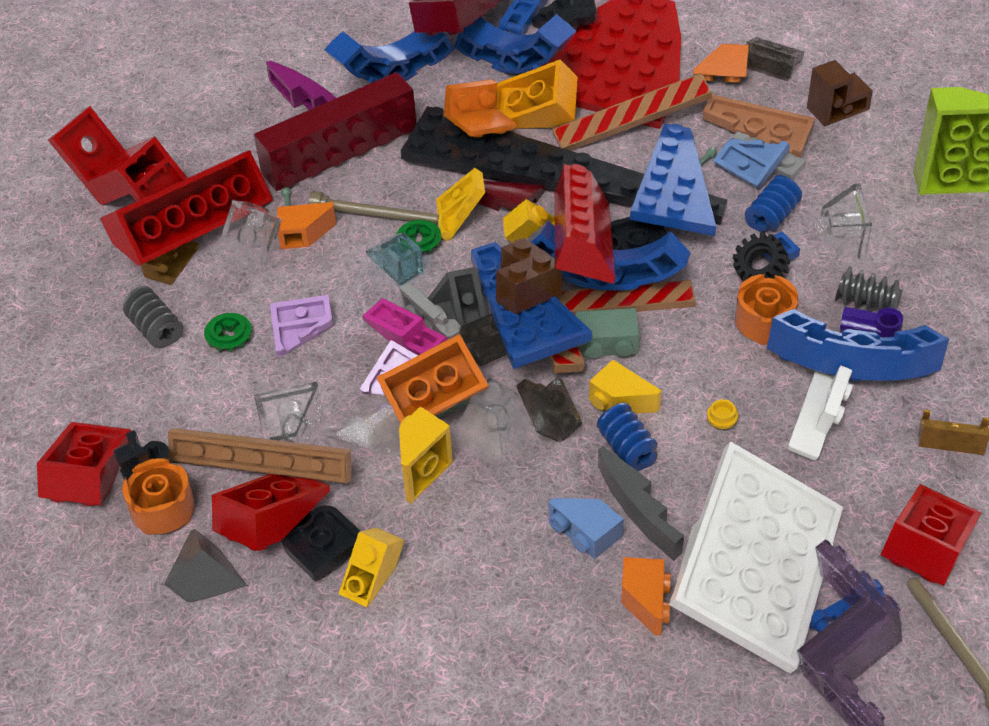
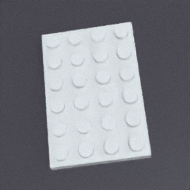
[669,442,843,674]

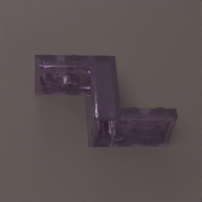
[797,539,902,726]

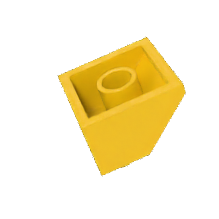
[399,406,453,504]

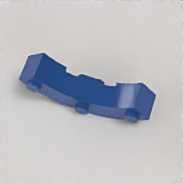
[454,14,576,74]
[324,31,454,83]
[527,220,691,291]
[767,309,949,381]

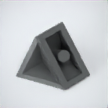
[428,266,488,330]
[164,529,247,603]

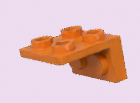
[444,79,517,138]

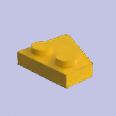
[436,168,485,241]

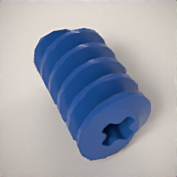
[745,175,803,232]
[597,403,658,471]

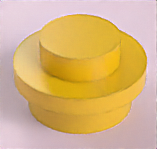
[707,399,738,429]

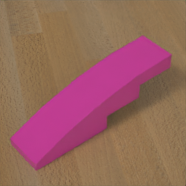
[362,298,447,355]

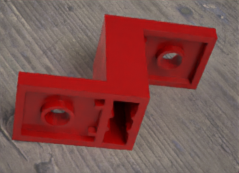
[48,106,187,205]

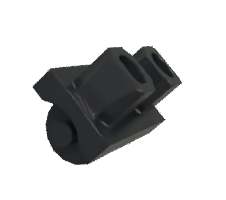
[113,430,170,480]

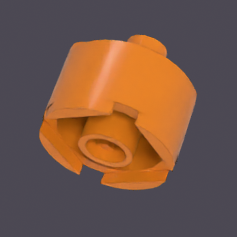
[735,274,798,345]
[122,458,195,535]

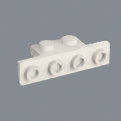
[787,365,853,461]

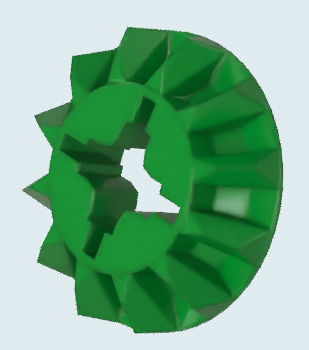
[396,220,442,256]
[204,313,252,353]

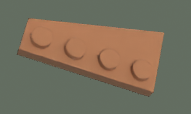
[703,94,815,158]

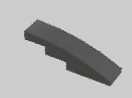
[598,446,684,561]

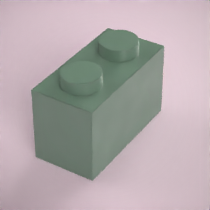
[576,308,639,358]

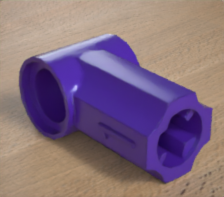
[840,307,903,337]

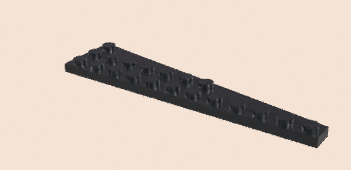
[401,106,728,225]

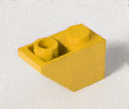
[503,199,554,243]
[338,527,405,607]

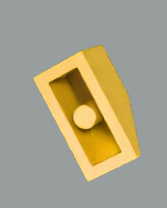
[589,360,662,414]

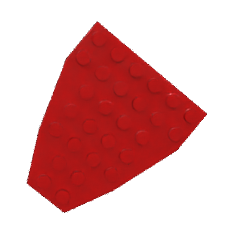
[519,0,681,129]

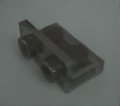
[746,37,805,81]
[459,313,507,367]
[516,377,582,442]

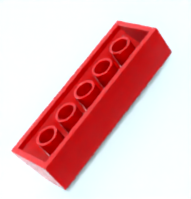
[100,150,273,266]
[554,164,615,284]

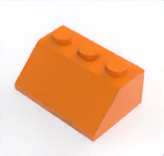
[376,334,489,424]

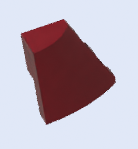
[477,181,547,211]

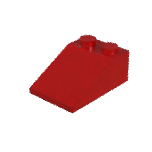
[37,422,131,506]
[211,474,330,551]
[881,484,982,586]

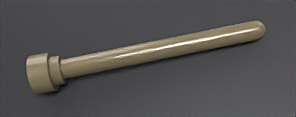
[308,191,439,225]
[907,577,989,710]

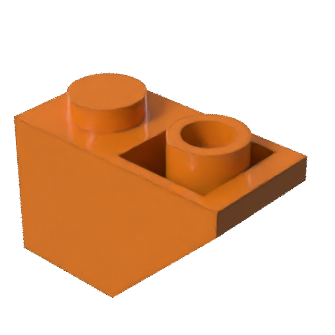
[693,44,748,82]
[277,202,336,249]
[621,557,671,635]

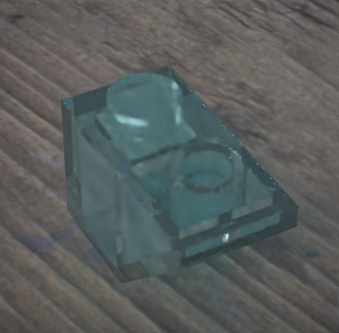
[366,232,423,286]

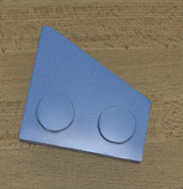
[713,139,790,190]

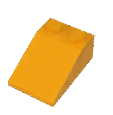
[495,60,578,129]

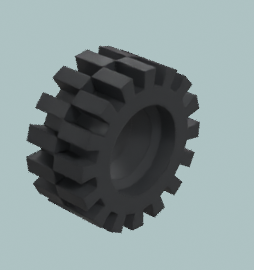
[733,233,790,282]

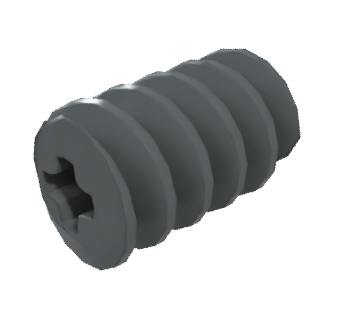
[835,266,902,311]
[123,286,184,349]

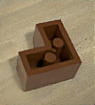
[807,60,873,127]
[496,237,563,314]

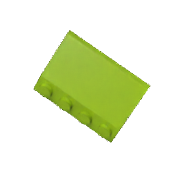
[913,87,989,195]

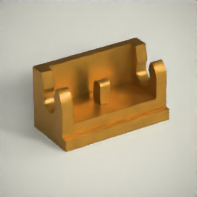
[141,240,200,285]
[919,409,989,455]

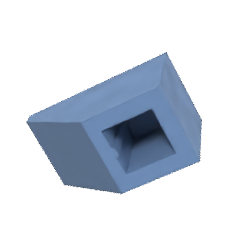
[548,498,624,559]

